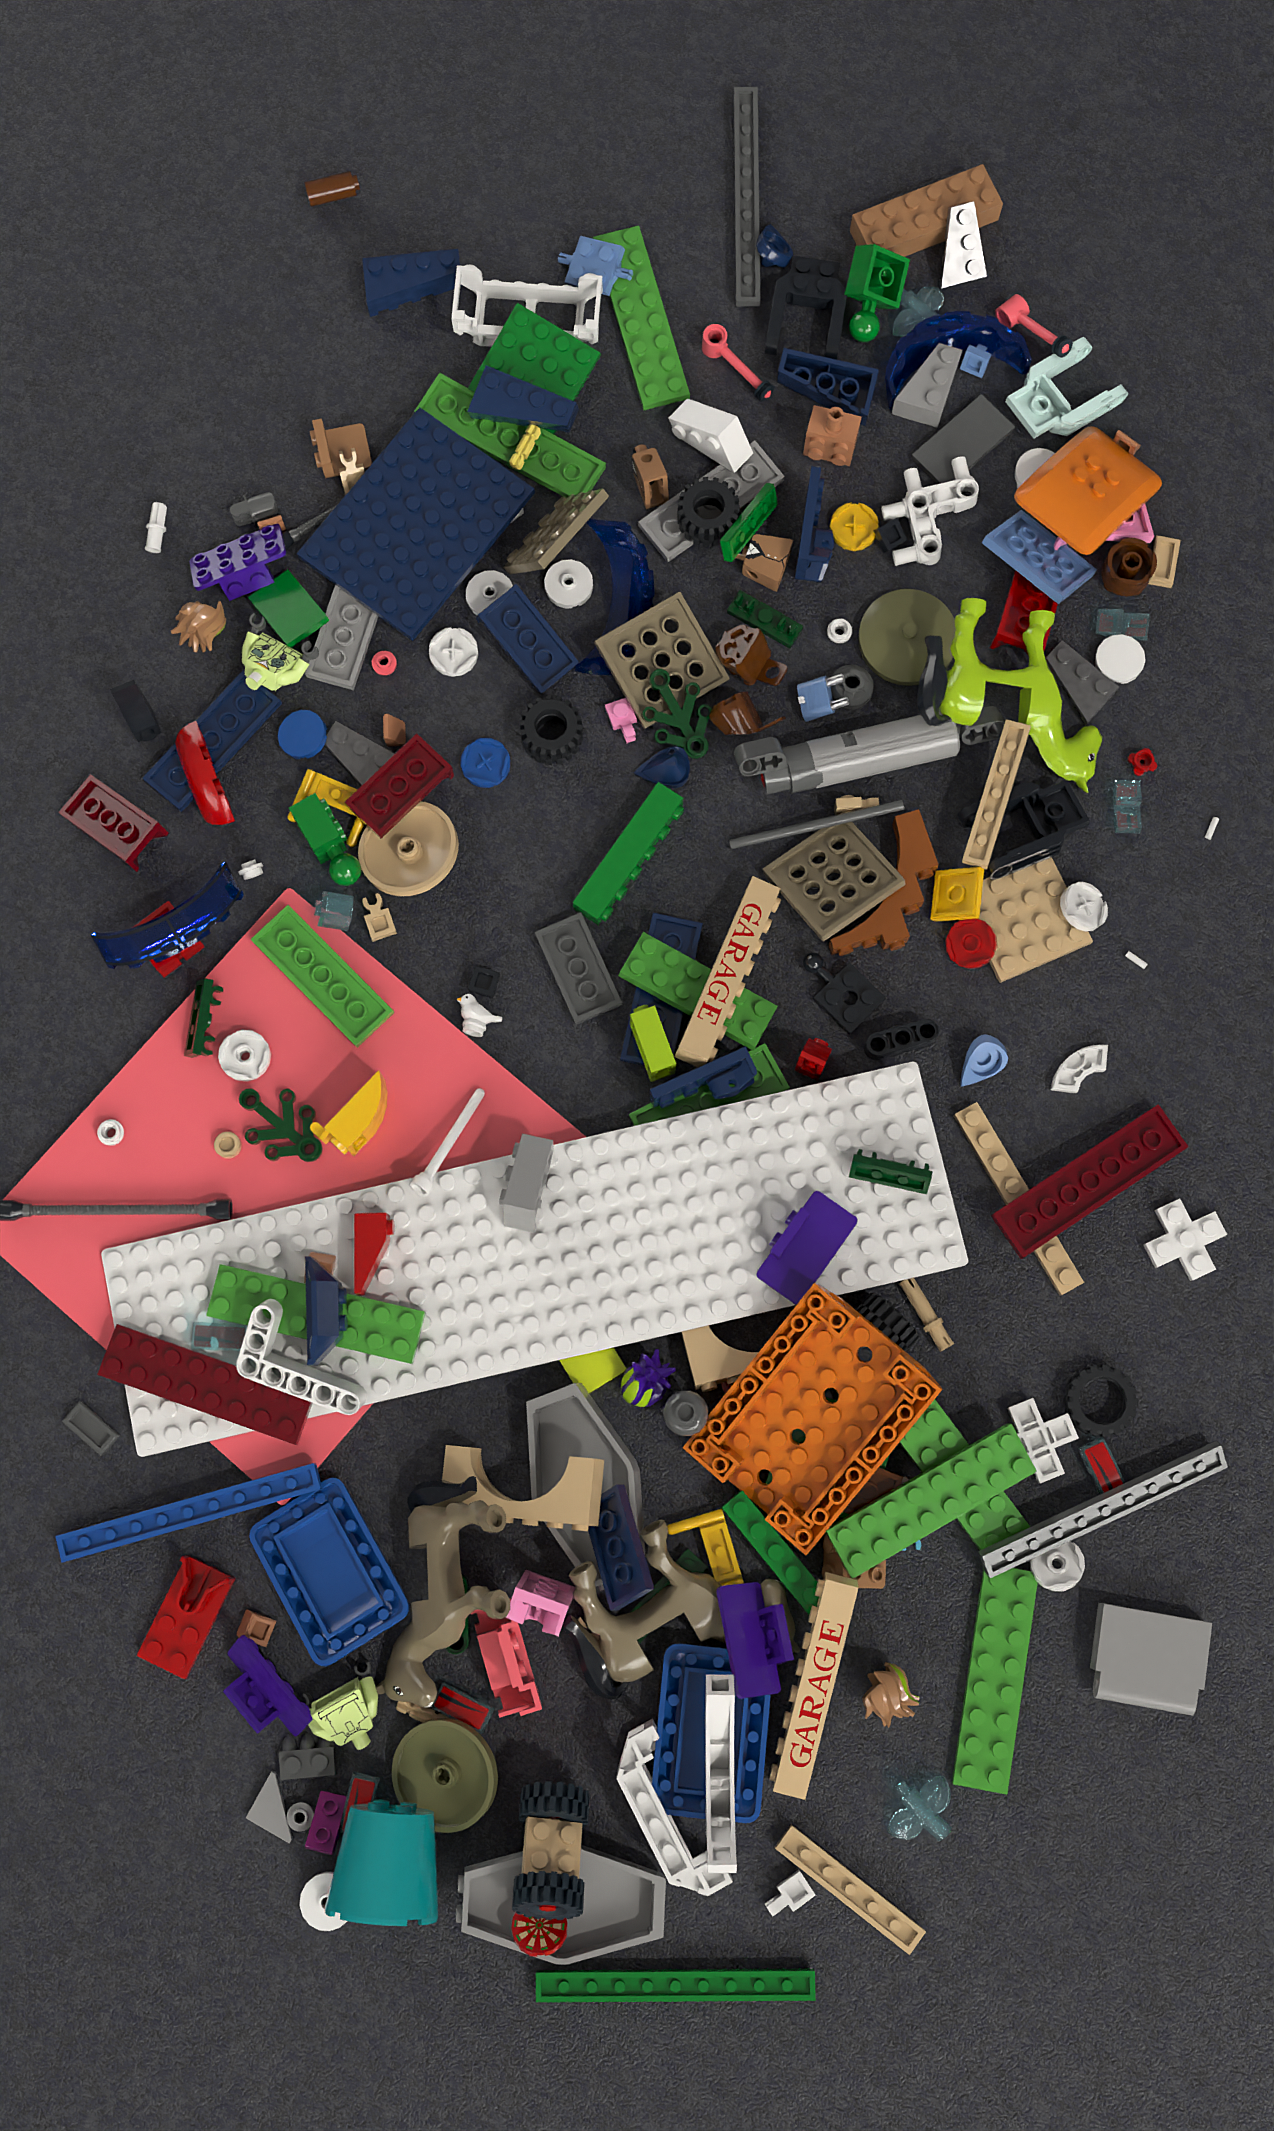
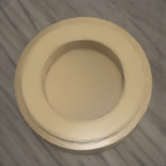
[214,1132,242,1159]

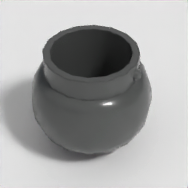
[663,1390,708,1436]

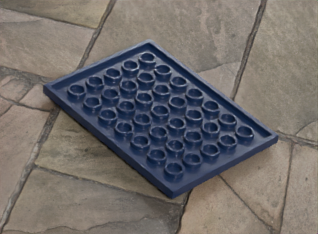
[297,407,535,641]

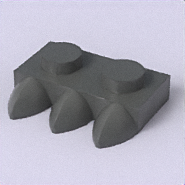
[279,1732,337,1780]

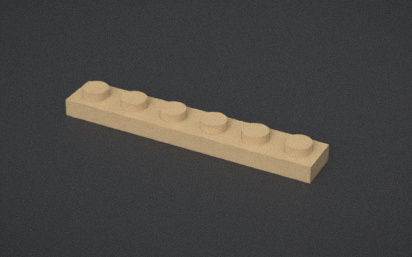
[962,719,1031,869]
[775,1824,926,1955]

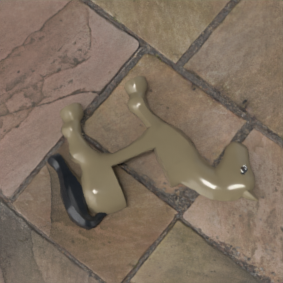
[376,1476,510,1707]
[561,1519,800,1700]

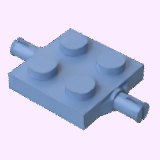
[558,236,633,296]

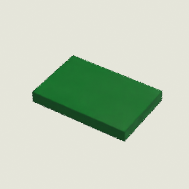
[248,570,329,648]

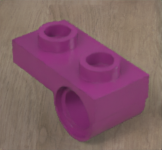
[305,1791,348,1855]

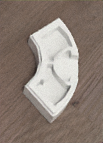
[1051,1045,1108,1093]

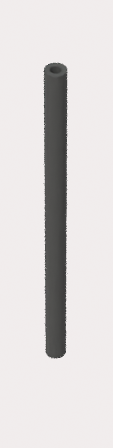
[729,800,904,850]

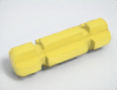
[509,424,541,470]

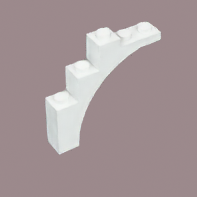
[705,1675,737,1873]

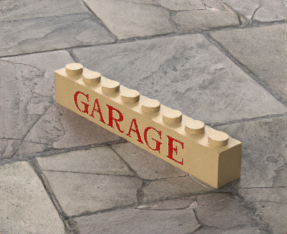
[674,876,781,1068]
[769,1572,859,1800]

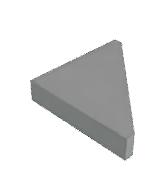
[246,1771,293,1844]

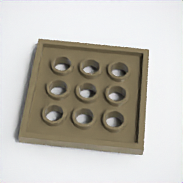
[503,489,609,574]
[594,592,730,729]
[763,822,906,942]

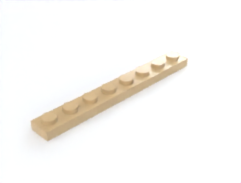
[954,1102,1084,1296]

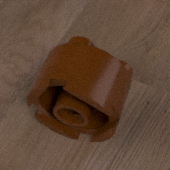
[1101,538,1157,596]

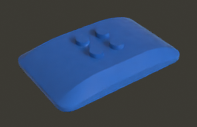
[249,1478,409,1666]
[652,1643,770,1823]

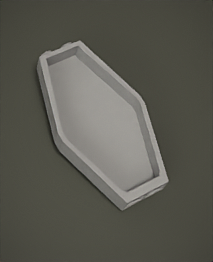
[526,1383,645,1591]
[456,1845,666,1965]

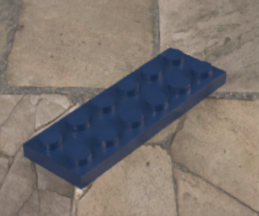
[142,670,282,812]
[620,913,703,1066]

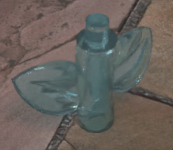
[893,287,948,337]
[887,1776,952,1841]

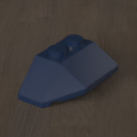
[305,1256,348,1366]

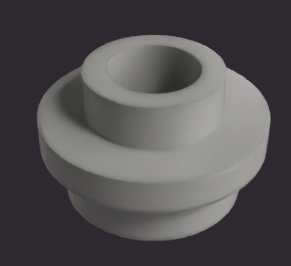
[287,1802,314,1832]

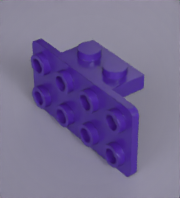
[189,524,286,601]
[756,1191,858,1305]
[716,1582,794,1699]
[223,1635,313,1737]

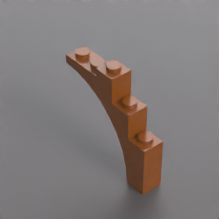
[828,809,938,956]

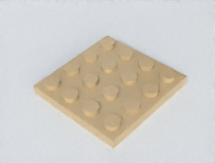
[977,857,1093,983]

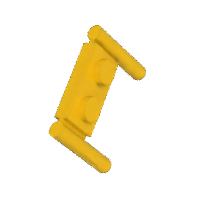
[288,769,365,847]
[667,1509,744,1586]

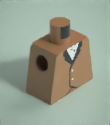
[632,445,669,509]
[736,534,793,592]

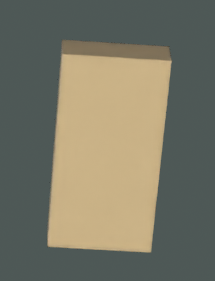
[1148,535,1181,588]

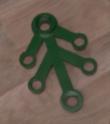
[641,669,712,759]
[239,1089,323,1162]

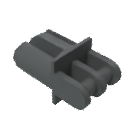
[230,492,278,527]

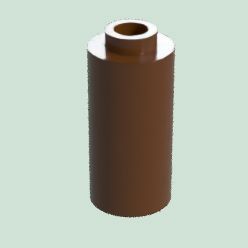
[304,171,360,207]

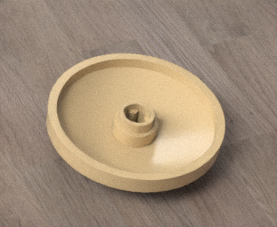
[358,801,459,896]

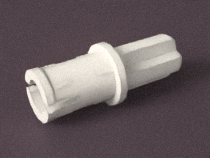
[145,502,167,553]

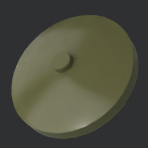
[858,589,956,686]
[392,1718,498,1833]

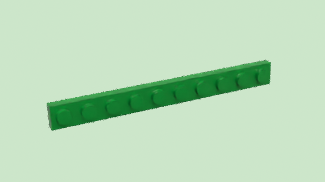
[536,1968,816,2002]

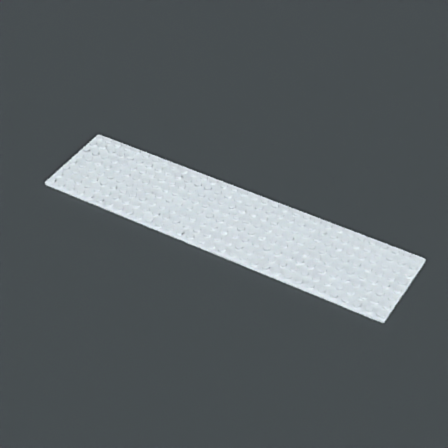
[101,1062,968,1457]

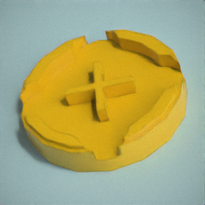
[830,503,879,551]

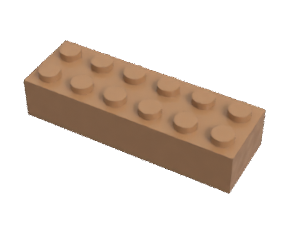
[850,164,1003,257]

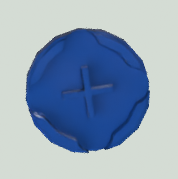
[278,710,327,759]
[461,738,510,788]

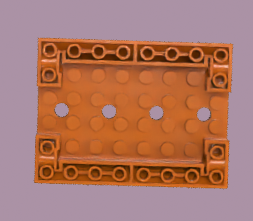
[683,1283,943,1555]

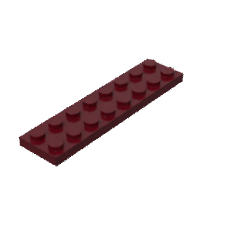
[991,1104,1189,1259]
[97,1324,313,1445]

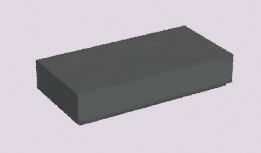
[62,1401,121,1456]

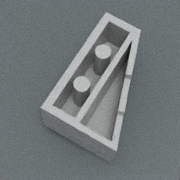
[891,343,962,428]
[499,1134,553,1233]

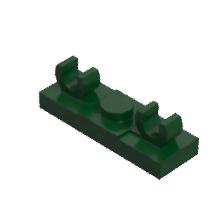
[727,590,803,649]
[184,978,223,1058]
[849,1149,933,1195]

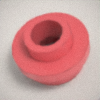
[372,651,397,675]

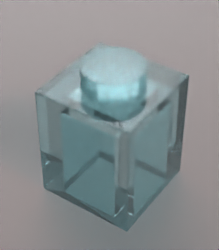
[314,891,354,931]

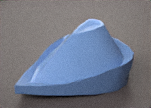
[960,1034,1008,1087]

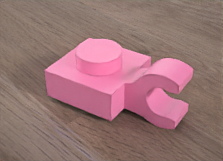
[605,698,637,743]

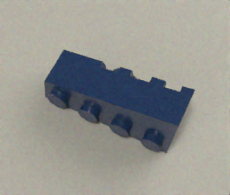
[362,249,463,317]
[777,348,879,426]
[467,365,579,432]

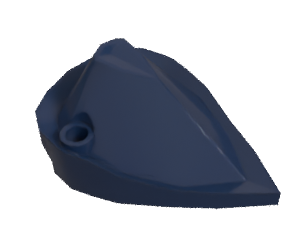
[756,224,793,268]
[634,747,690,788]

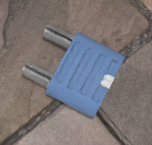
[797,673,849,722]

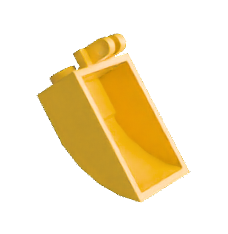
[310,1070,387,1156]

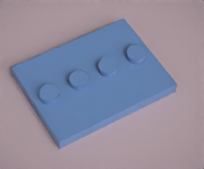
[982,510,1097,604]

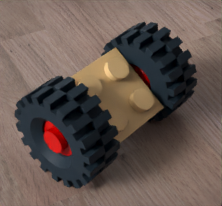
[512,1782,590,1920]

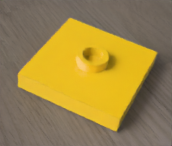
[930,867,984,921]

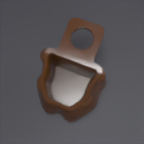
[715,625,788,686]
[710,691,786,735]

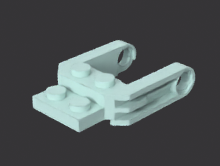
[1005,337,1128,439]

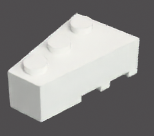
[668,399,753,473]

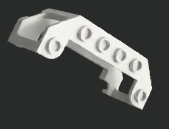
[451,265,603,347]
[616,1718,733,1896]

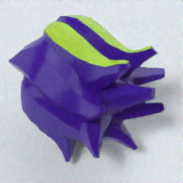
[621,1349,676,1407]

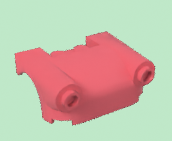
[471,1598,542,1718]

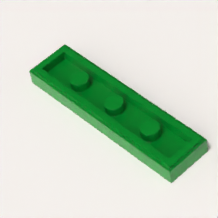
[720,483,778,562]

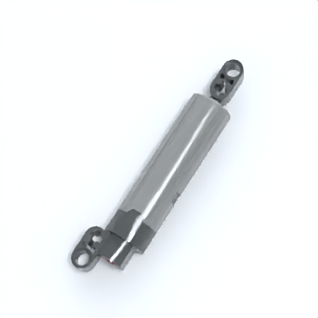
[734,706,1005,795]

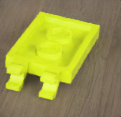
[560,1347,626,1393]

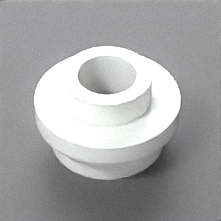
[827,619,852,643]
[238,860,263,880]
[97,1119,124,1146]

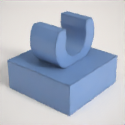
[960,344,992,378]

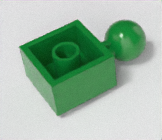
[845,244,910,342]
[289,793,362,886]

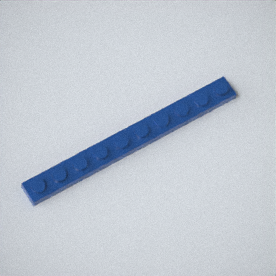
[56,1463,322,1562]

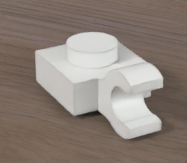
[765,1870,815,1916]

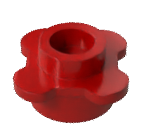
[1128,748,1157,776]

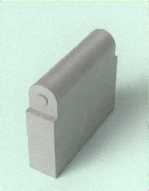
[1090,1602,1212,1716]

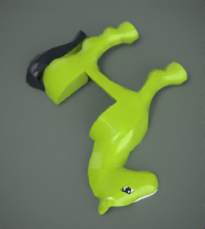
[918,598,1102,793]

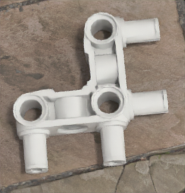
[881,457,979,566]

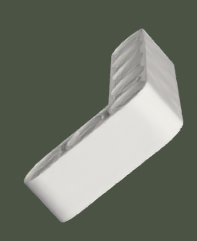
[236,1299,367,1415]

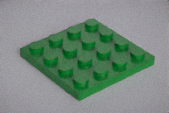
[468,303,601,435]

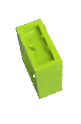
[630,1005,676,1082]

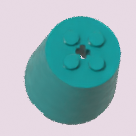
[325,1800,438,1926]

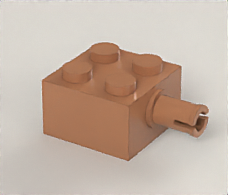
[803,405,862,466]

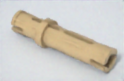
[899,1278,954,1352]

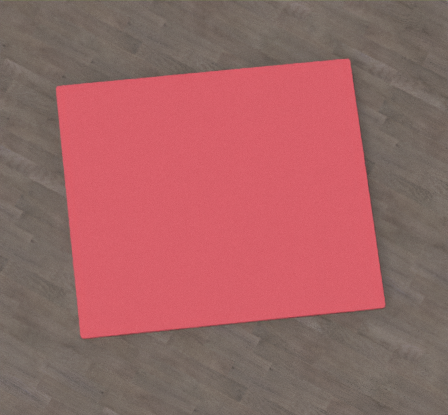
[0,888,586,1505]

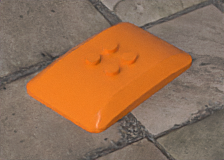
[1014,426,1162,555]

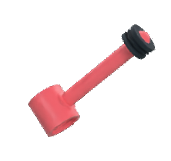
[995,294,1073,358]
[702,324,775,402]

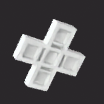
[1143,1199,1227,1281]
[1007,1398,1078,1483]

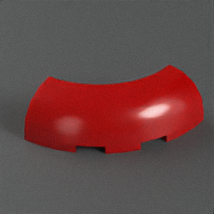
[175,721,235,825]

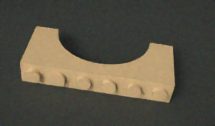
[681,1325,759,1392]
[442,1445,604,1531]

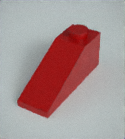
[794,1038,832,1081]
[354,1213,395,1296]

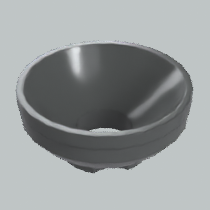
[830,665,874,710]

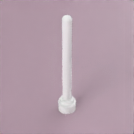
[410,1088,485,1196]

